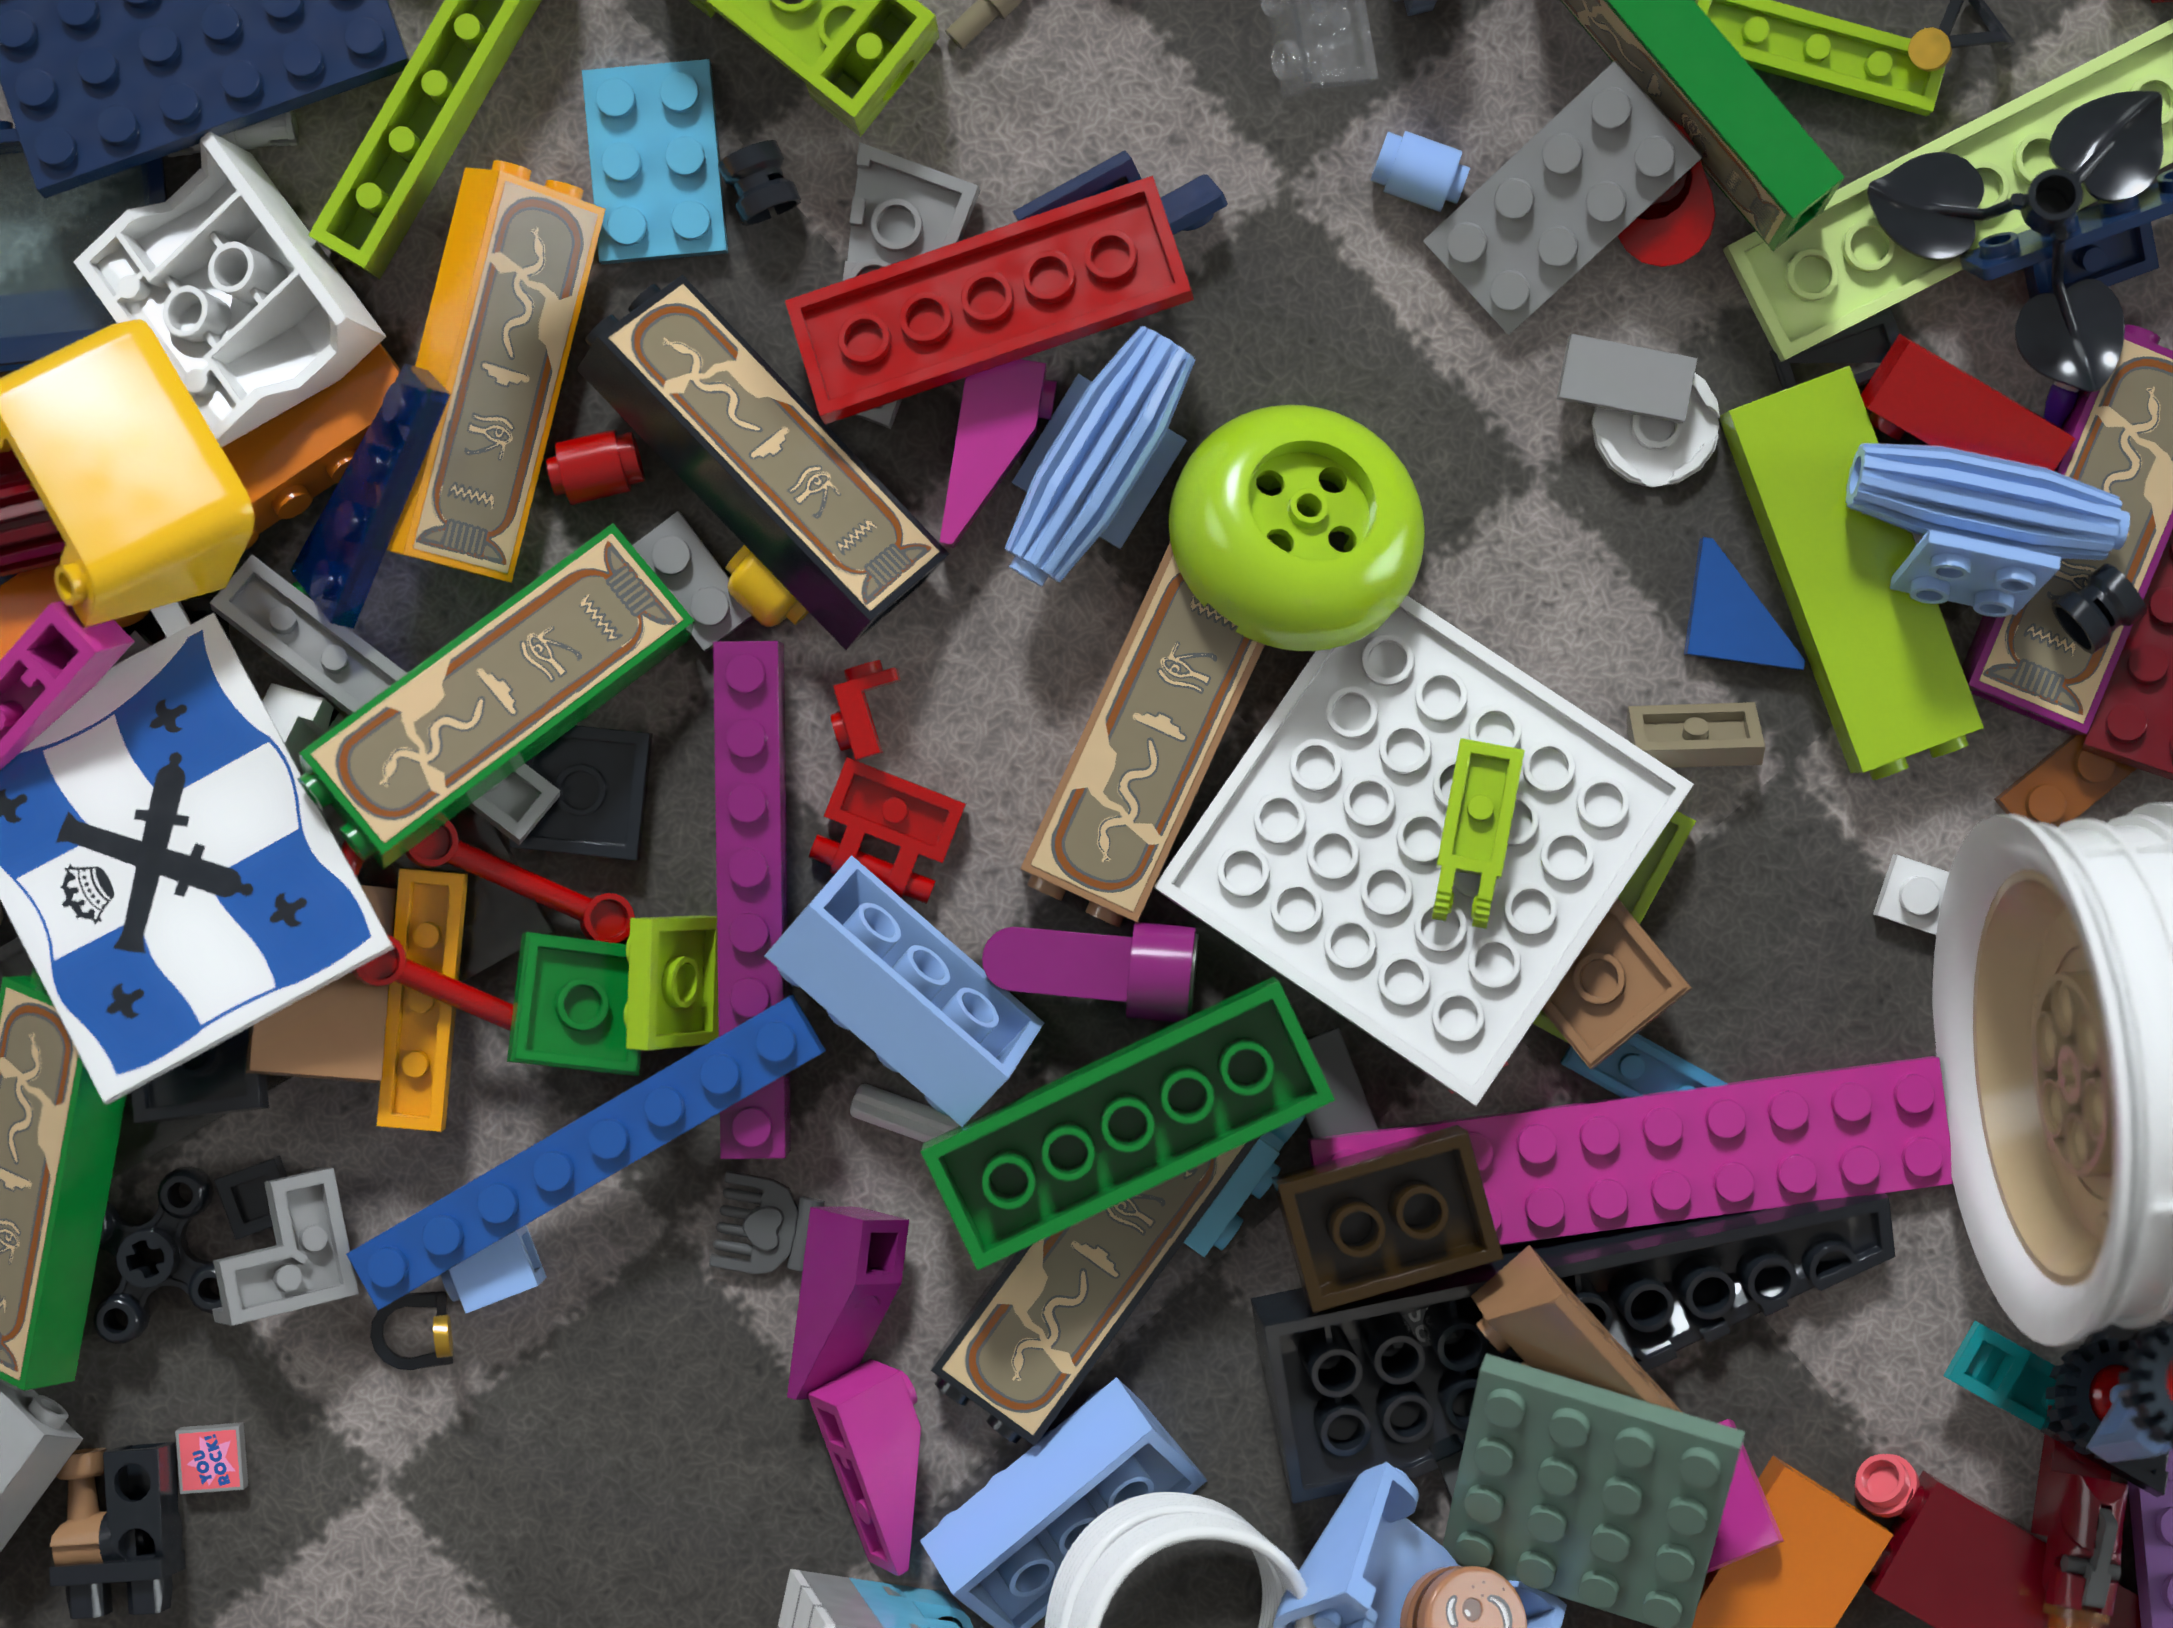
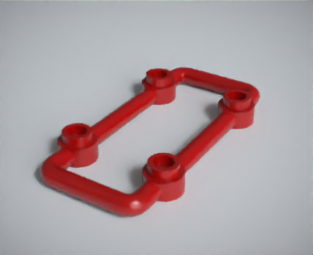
[341,821,635,1031]

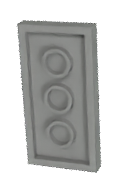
[1423,60,1704,335]

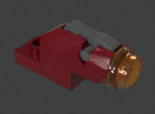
[2030,1405,2129,1628]

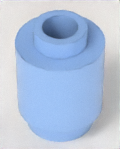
[1370,131,1470,212]

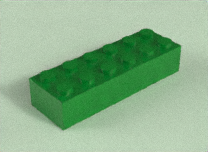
[920,977,1335,1271]

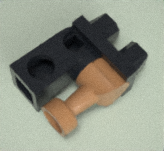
[49,1441,186,1619]

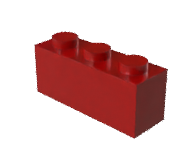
[1861,334,2076,471]

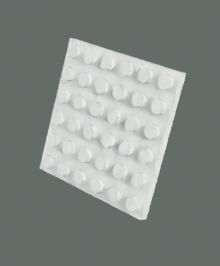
[1154,596,1694,1107]

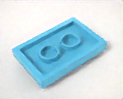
[582,59,728,264]

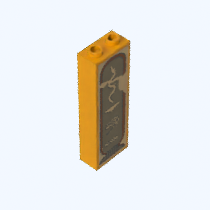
[370,160,606,583]

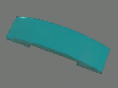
[1943,1320,2056,1430]

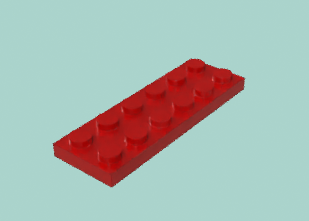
[785,175,1194,425]

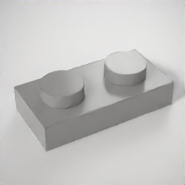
[632,511,753,652]

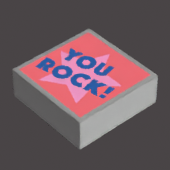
[175,1422,248,1494]

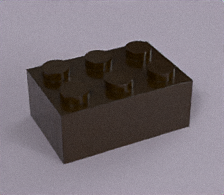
[1272,1125,1503,1313]

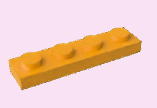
[376,868,468,1132]

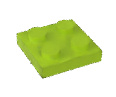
[624,915,719,1050]

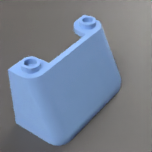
[1273,1462,1567,1628]

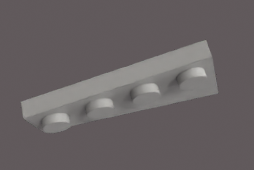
[843,142,981,429]

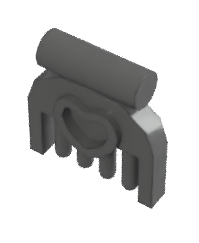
[709,1171,825,1274]

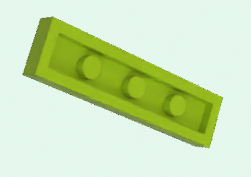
[1695,0,1946,117]

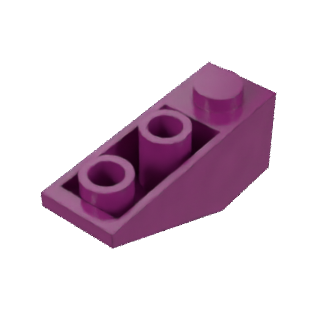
[787,1206,909,1400]

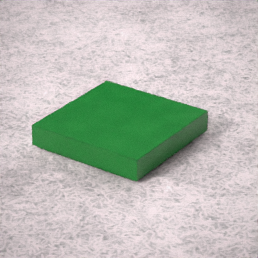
[507,932,642,1076]

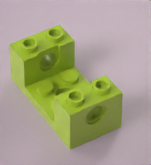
[688,0,940,137]

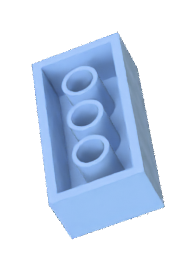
[765,855,1044,1127]

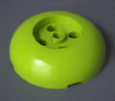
[1169,405,1425,651]

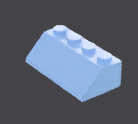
[920,1377,1207,1628]

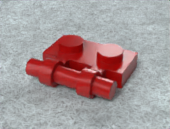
[808,757,966,904]

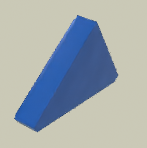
[1684,537,1805,671]

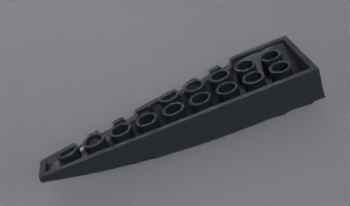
[1251,1193,1896,1504]

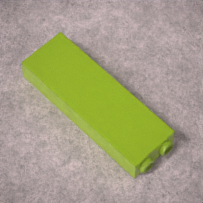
[1719,365,1984,780]

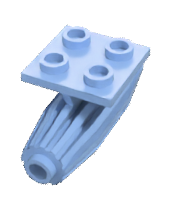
[1005,326,1195,587]
[1845,443,2130,617]

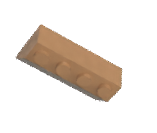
[1471,1245,1683,1413]

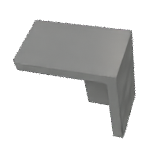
[212,1167,359,1326]

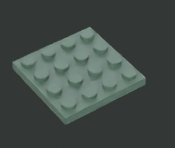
[1443,1354,1745,1628]

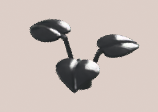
[1867,91,2163,393]

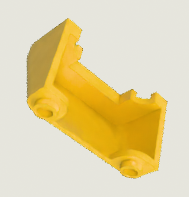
[0,319,254,628]

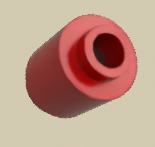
[546,429,645,505]

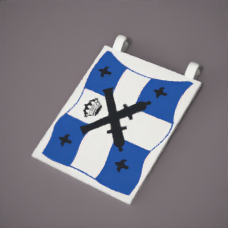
[0,601,394,1104]

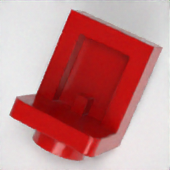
[830,660,901,760]

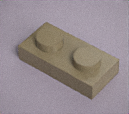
[1627,702,1765,768]

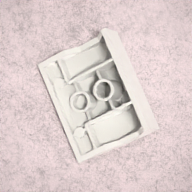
[73,132,387,448]

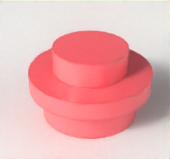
[1855,1454,1920,1518]

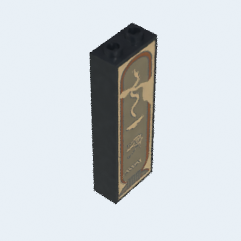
[577,275,950,650]
[931,1136,1261,1446]

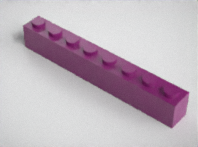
[713,641,791,1159]

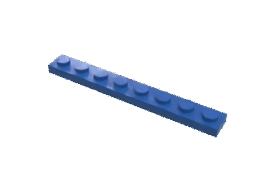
[346,995,826,1310]

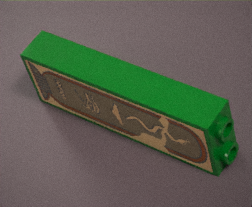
[1560,0,1845,251]
[298,523,695,869]
[0,967,127,1391]

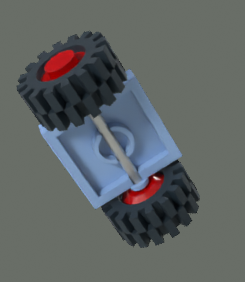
[2045,1323,2173,1463]

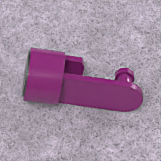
[982,922,1199,1022]

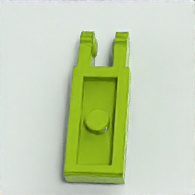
[1432,738,1525,929]

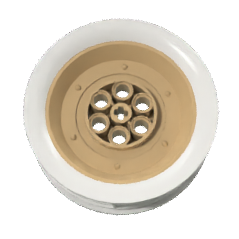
[1932,803,2173,1346]

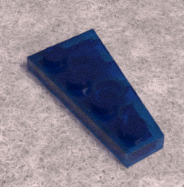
[290,364,451,629]

